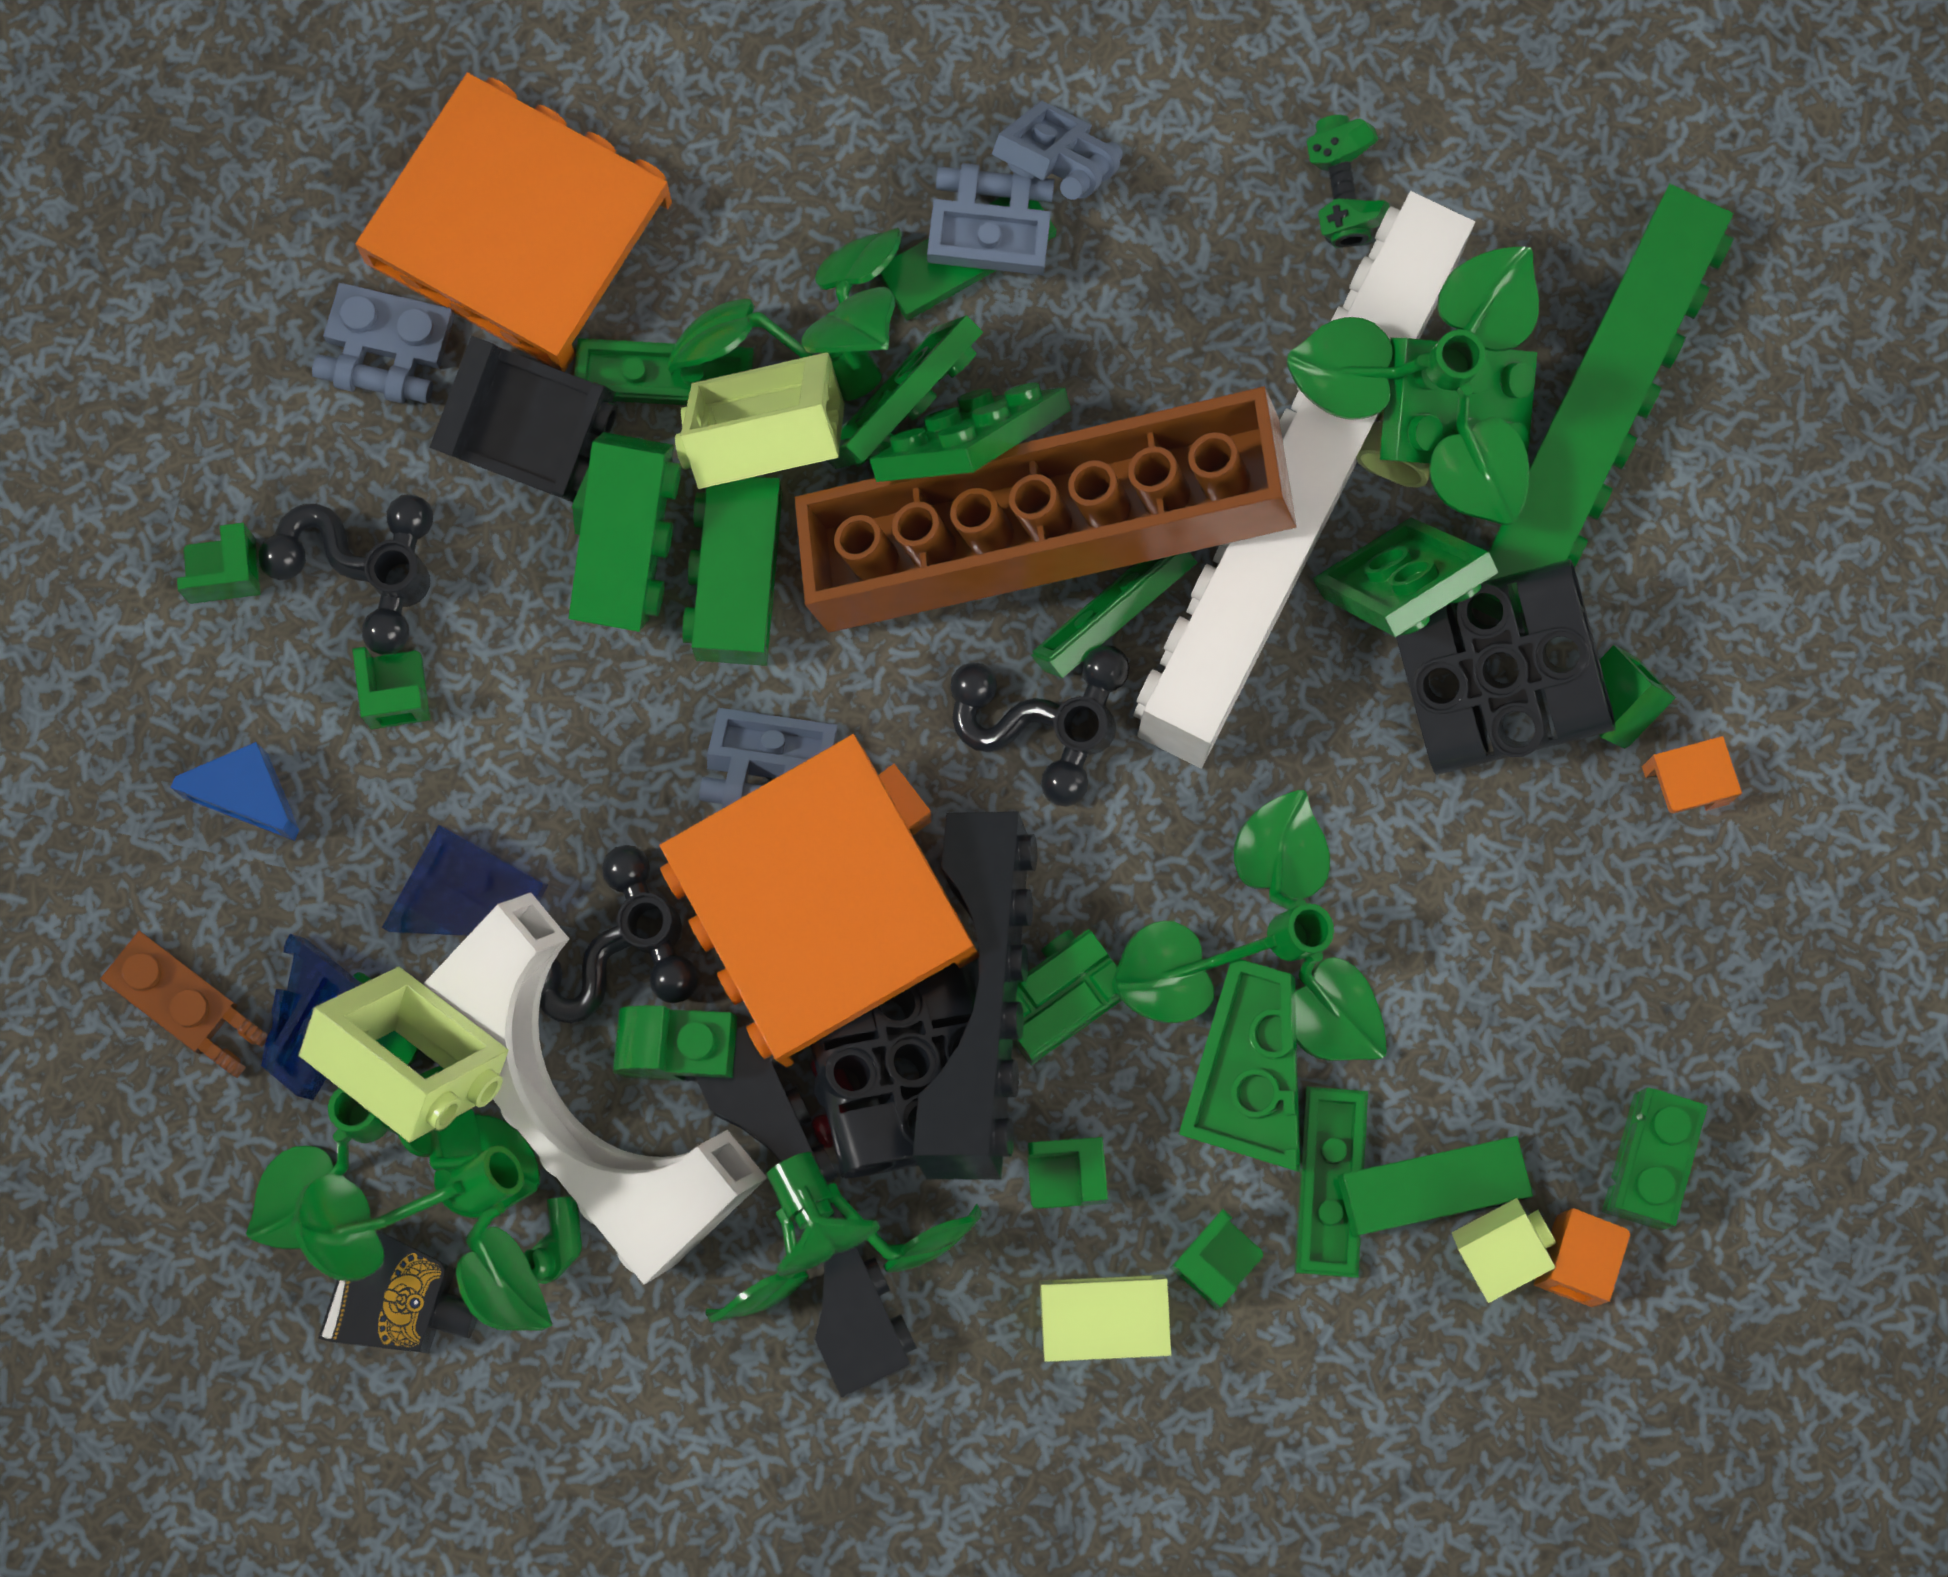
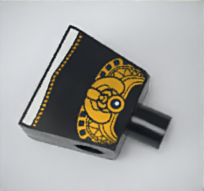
[318,1230,478,1354]

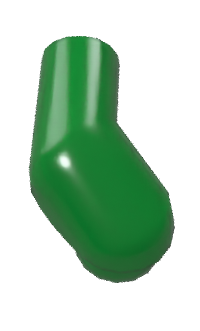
[524,1196,582,1284]

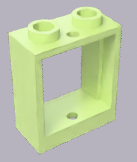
[675,353,845,489]
[299,967,509,1143]

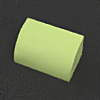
[1039,1274,1171,1362]

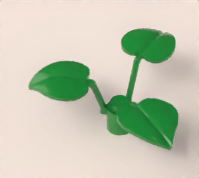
[667,228,902,401]
[1287,247,1539,525]
[1113,790,1387,1061]
[246,972,541,1249]
[293,1066,553,1331]
[705,1152,982,1323]

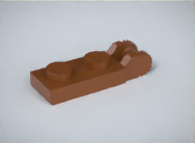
[100,931,271,1078]

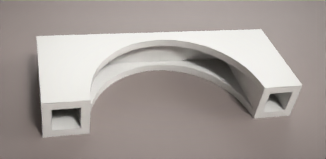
[423,892,767,1285]

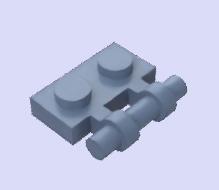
[991,100,1123,200]
[927,163,1054,275]
[312,283,455,404]
[699,708,837,809]

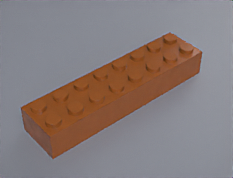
[795,386,1297,633]

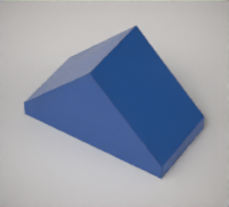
[170,742,299,841]

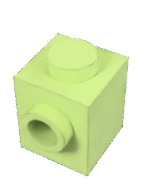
[1452,1198,1556,1303]

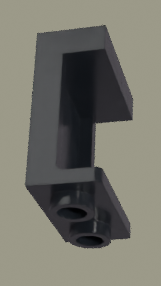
[429,335,618,502]

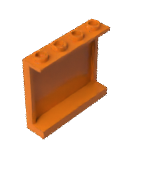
[355,72,672,372]
[659,734,979,1068]

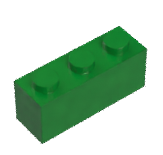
[568,432,681,632]
[682,477,783,666]

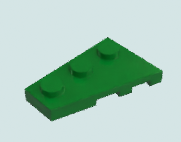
[1179,959,1300,1172]

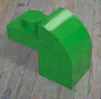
[613,1006,738,1081]

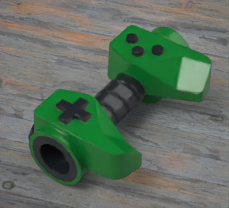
[1307,115,1390,248]

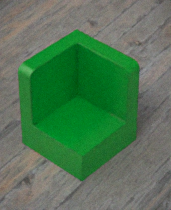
[177,522,261,604]
[1599,645,1676,749]
[352,647,430,730]
[1027,1137,1108,1209]
[1170,1209,1263,1310]

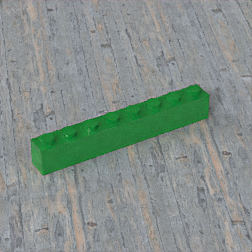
[1471,183,1734,632]

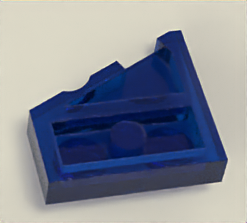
[382,825,548,936]
[261,934,362,1101]

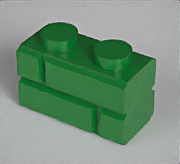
[1013,929,1122,1066]
[1602,1087,1708,1231]

